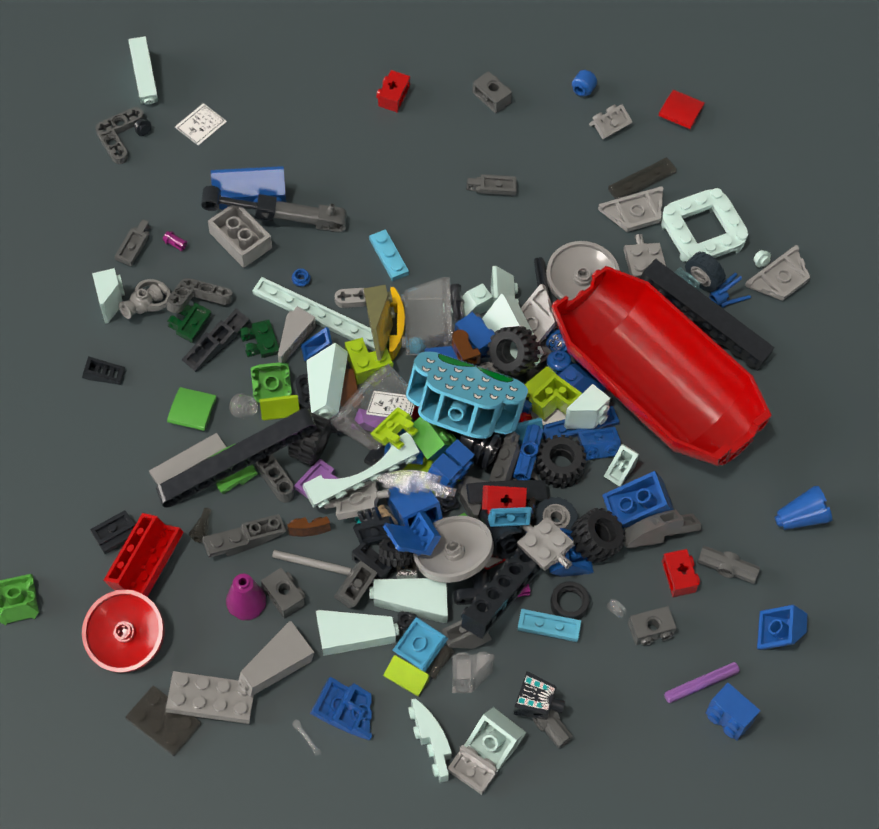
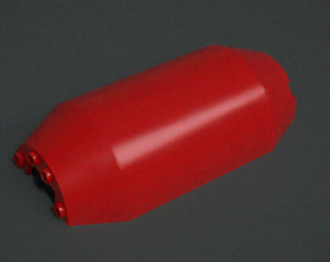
[551,266,772,466]

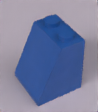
[386,475,443,527]

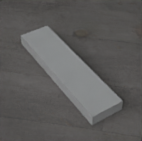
[149,433,227,485]

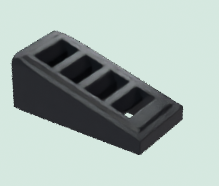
[82,356,125,385]

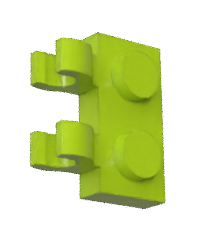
[370,407,418,450]

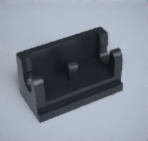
[351,541,396,579]

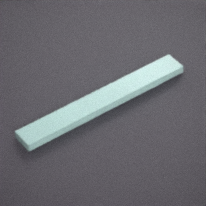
[252,277,389,351]

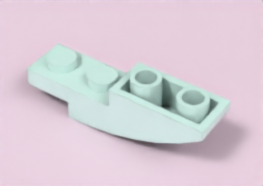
[408,699,452,783]

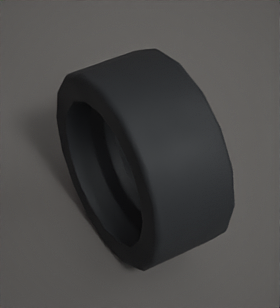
[550,581,589,620]

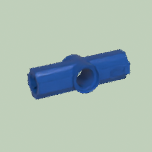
[513,424,544,480]

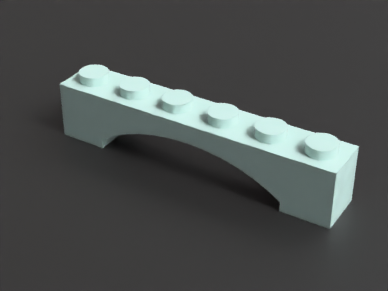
[303,432,419,508]

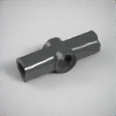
[697,545,760,584]
[532,710,573,749]

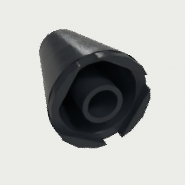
[479,508,526,559]

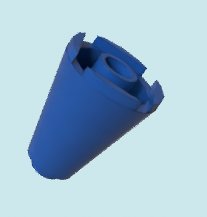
[774,486,833,530]

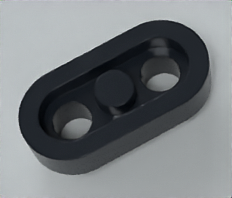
[295,374,311,411]

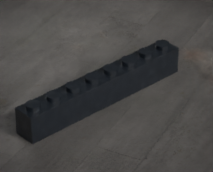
[640,258,775,370]

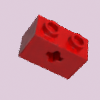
[376,70,410,113]
[482,485,527,514]
[661,549,700,597]

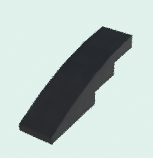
[182,308,251,372]
[466,480,548,504]

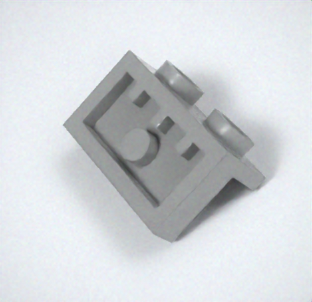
[589,104,632,140]

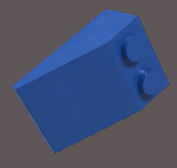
[602,471,674,528]

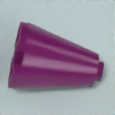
[226,574,266,620]

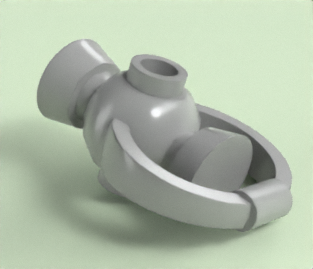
[119,279,171,319]

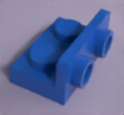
[577,427,621,460]

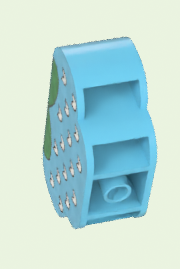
[406,352,528,439]

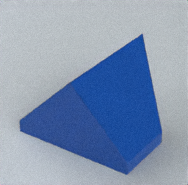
[301,327,332,362]

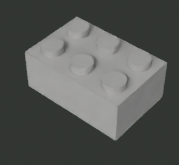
[208,205,272,268]

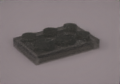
[125,686,201,756]

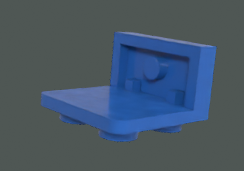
[383,512,441,556]

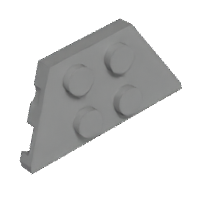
[598,186,663,232]
[745,245,810,301]
[521,284,557,344]

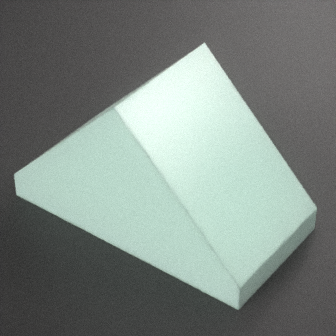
[604,444,639,487]

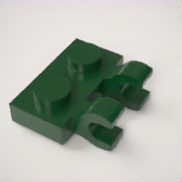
[167,303,211,343]
[240,319,279,358]

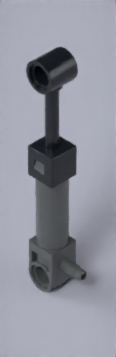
[201,186,347,232]

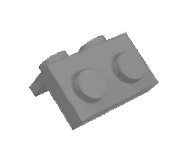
[447,745,497,795]

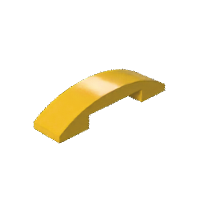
[389,287,405,361]

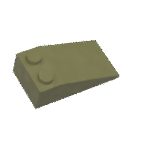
[364,285,395,361]

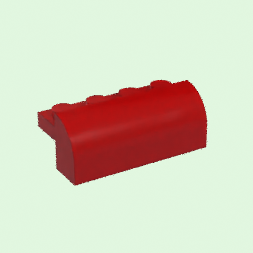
[104,513,184,597]

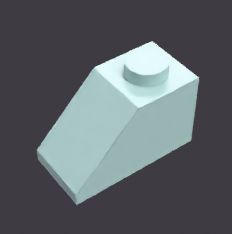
[451,284,493,317]

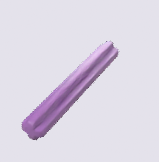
[664,662,740,703]

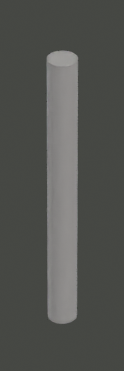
[272,550,352,575]

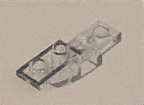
[376,470,456,499]

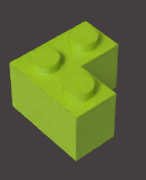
[345,337,393,385]
[529,374,582,420]

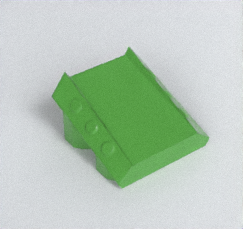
[251,362,292,404]
[0,574,39,625]

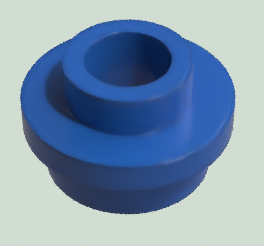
[292,269,310,287]

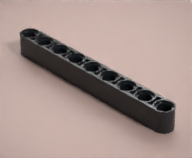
[156,409,317,508]

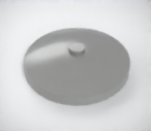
[546,241,620,300]
[413,516,494,583]

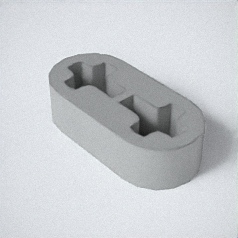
[335,288,366,308]

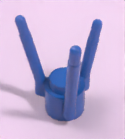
[709,273,751,308]

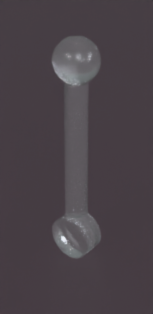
[292,720,321,756]

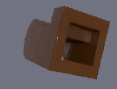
[452,330,481,365]

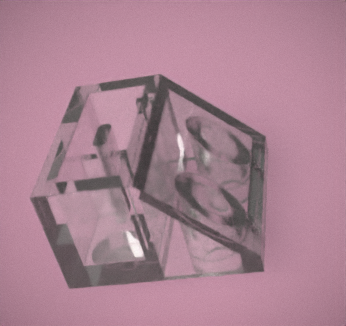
[451,652,494,693]

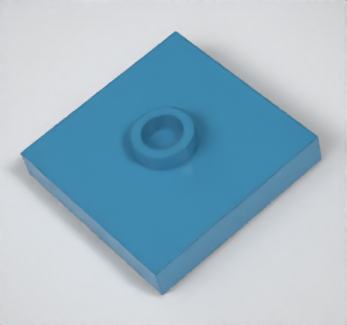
[392,617,448,672]

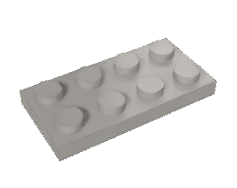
[166,671,254,724]

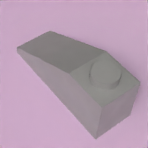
[278,306,316,363]

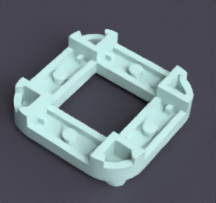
[661,188,748,262]

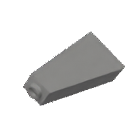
[238,621,314,697]

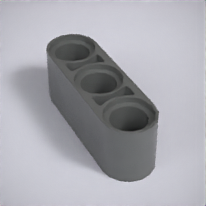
[255,454,294,503]

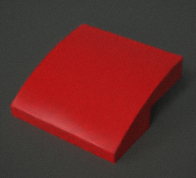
[658,90,705,129]

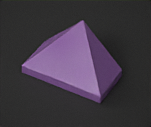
[352,408,387,432]

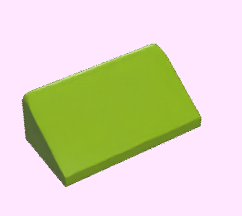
[524,366,557,397]
[259,395,299,421]
[383,655,429,697]

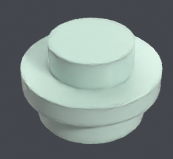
[754,250,771,268]

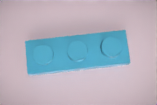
[369,229,409,281]
[517,609,581,642]

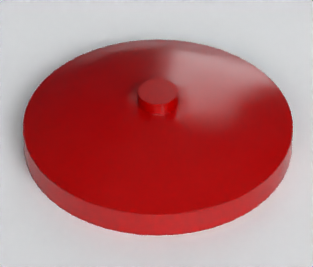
[82,590,165,673]

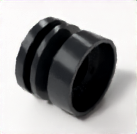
[460,432,503,470]

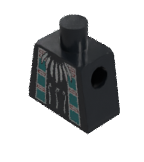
[513,671,566,720]

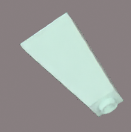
[128,36,158,105]
[482,293,544,365]
[307,343,348,419]
[369,578,448,623]
[316,610,399,656]

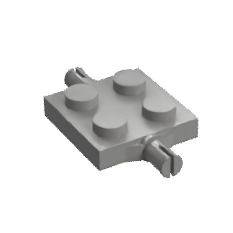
[623,234,666,279]
[324,480,390,520]
[517,517,574,571]

